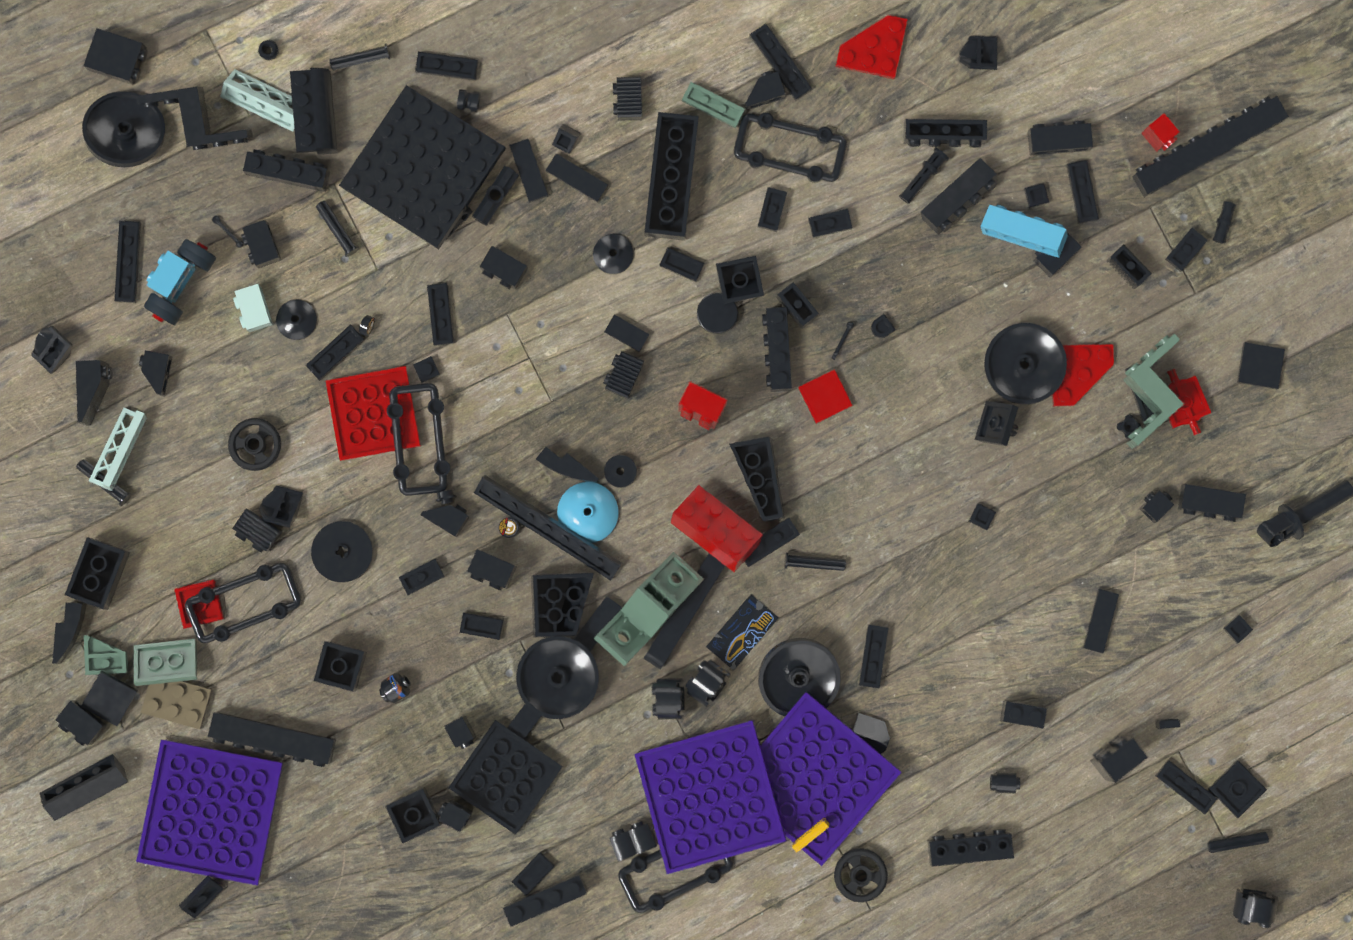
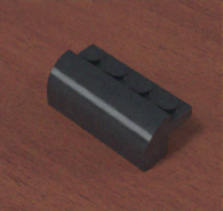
[290,68,337,155]

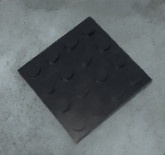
[448,720,563,835]

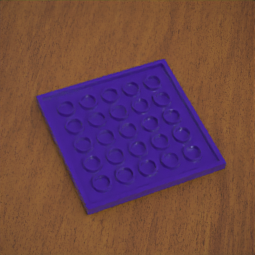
[760,692,901,866]
[634,720,787,874]
[136,739,283,885]

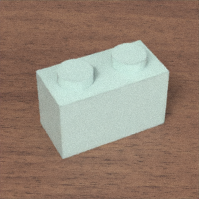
[233,284,273,332]

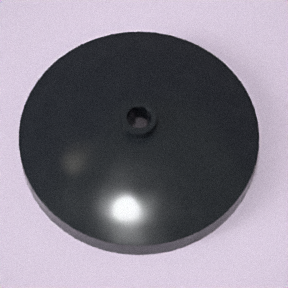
[82,91,165,167]
[984,323,1067,405]
[516,636,599,719]
[758,638,841,716]

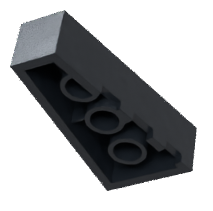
[729,437,785,522]

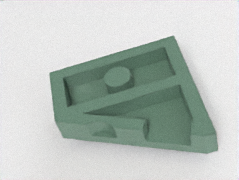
[84,635,128,675]

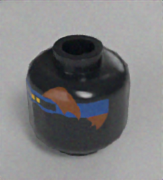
[379,673,411,704]

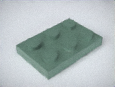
[134,639,197,686]

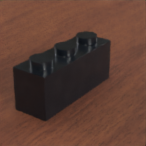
[1028,120,1093,156]
[1178,484,1246,522]

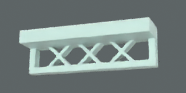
[220,69,294,132]
[89,408,147,491]

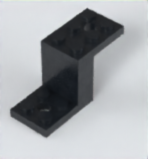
[136,86,253,150]

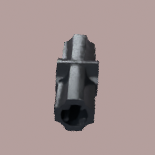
[472,165,520,226]

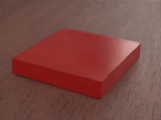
[798,369,853,424]
[174,579,224,629]

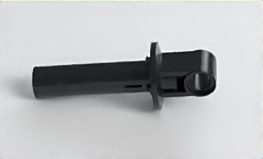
[1256,480,1353,547]

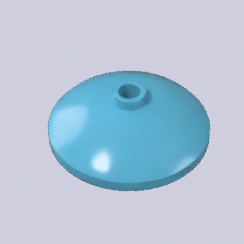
[557,482,619,543]

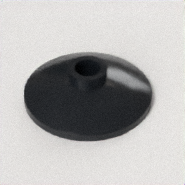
[593,234,634,274]
[276,300,317,340]

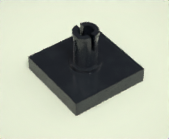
[974,401,1019,446]

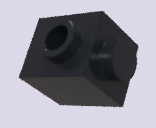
[1139,490,1174,523]

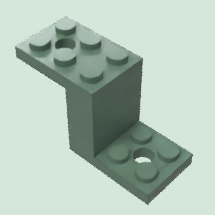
[1123,334,1183,449]
[594,552,704,666]

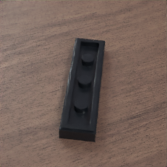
[749,23,812,101]
[114,221,141,303]

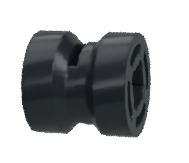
[457,89,480,112]

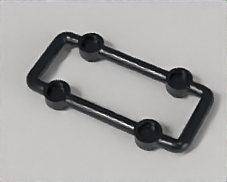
[734,112,847,183]
[387,383,450,496]
[185,563,302,644]
[618,850,733,913]

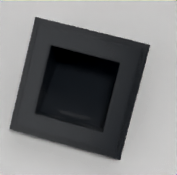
[552,124,581,154]

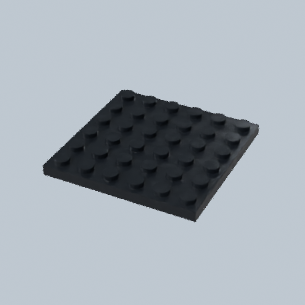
[339,85,506,250]

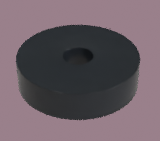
[604,455,637,488]

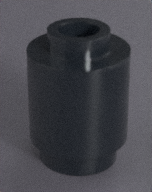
[990,772,1020,794]

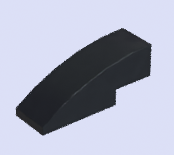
[536,447,599,483]
[52,602,86,664]

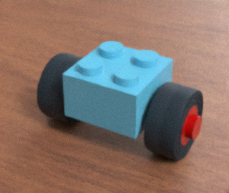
[143,239,216,326]

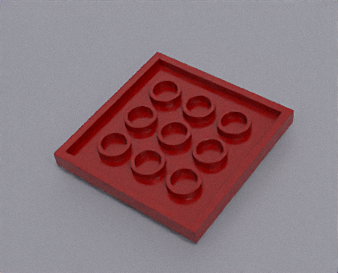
[325,366,421,461]

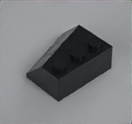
[531,573,594,638]

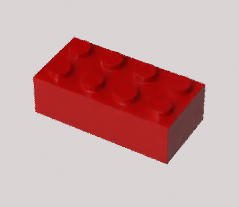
[678,382,727,430]
[671,485,763,573]

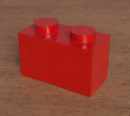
[1141,113,1180,152]

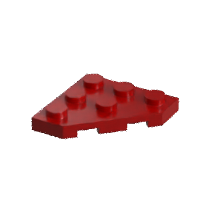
[835,15,907,79]
[1052,344,1114,407]

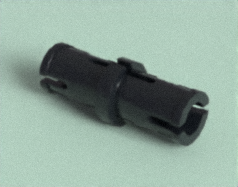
[1212,201,1236,244]

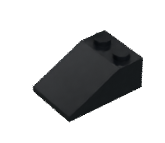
[76,360,113,426]

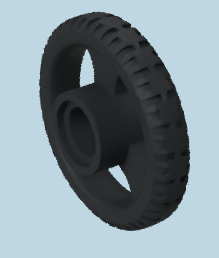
[228,418,281,471]
[834,848,888,902]

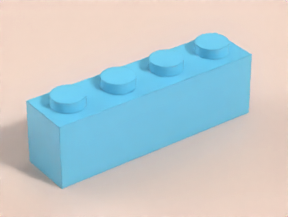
[981,205,1068,258]

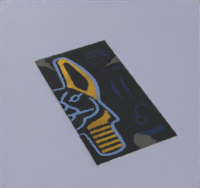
[706,594,778,671]

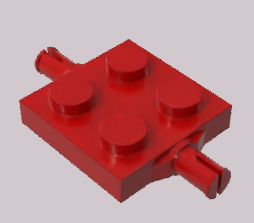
[1167,369,1211,435]

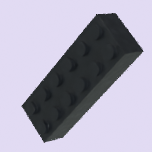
[644,112,699,241]

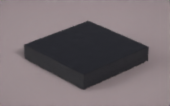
[1237,342,1285,390]
[81,670,138,726]
[1208,760,1267,818]

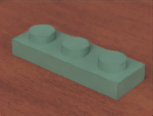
[682,82,745,128]

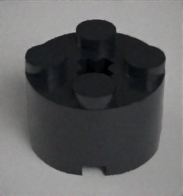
[685,660,731,708]
[652,678,685,720]
[1232,889,1278,928]

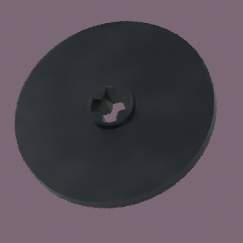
[311,521,373,583]

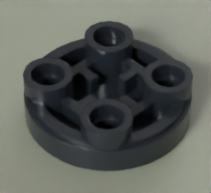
[697,293,738,334]

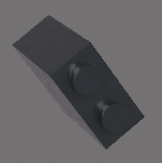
[83,28,147,85]

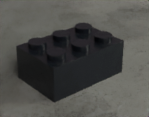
[65,537,130,610]
[1090,735,1148,783]

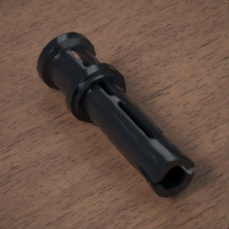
[899,147,949,204]

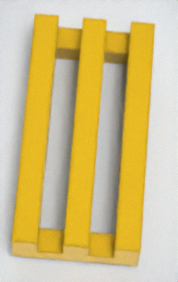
[792,818,829,853]

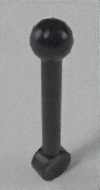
[212,216,244,248]
[831,321,854,360]

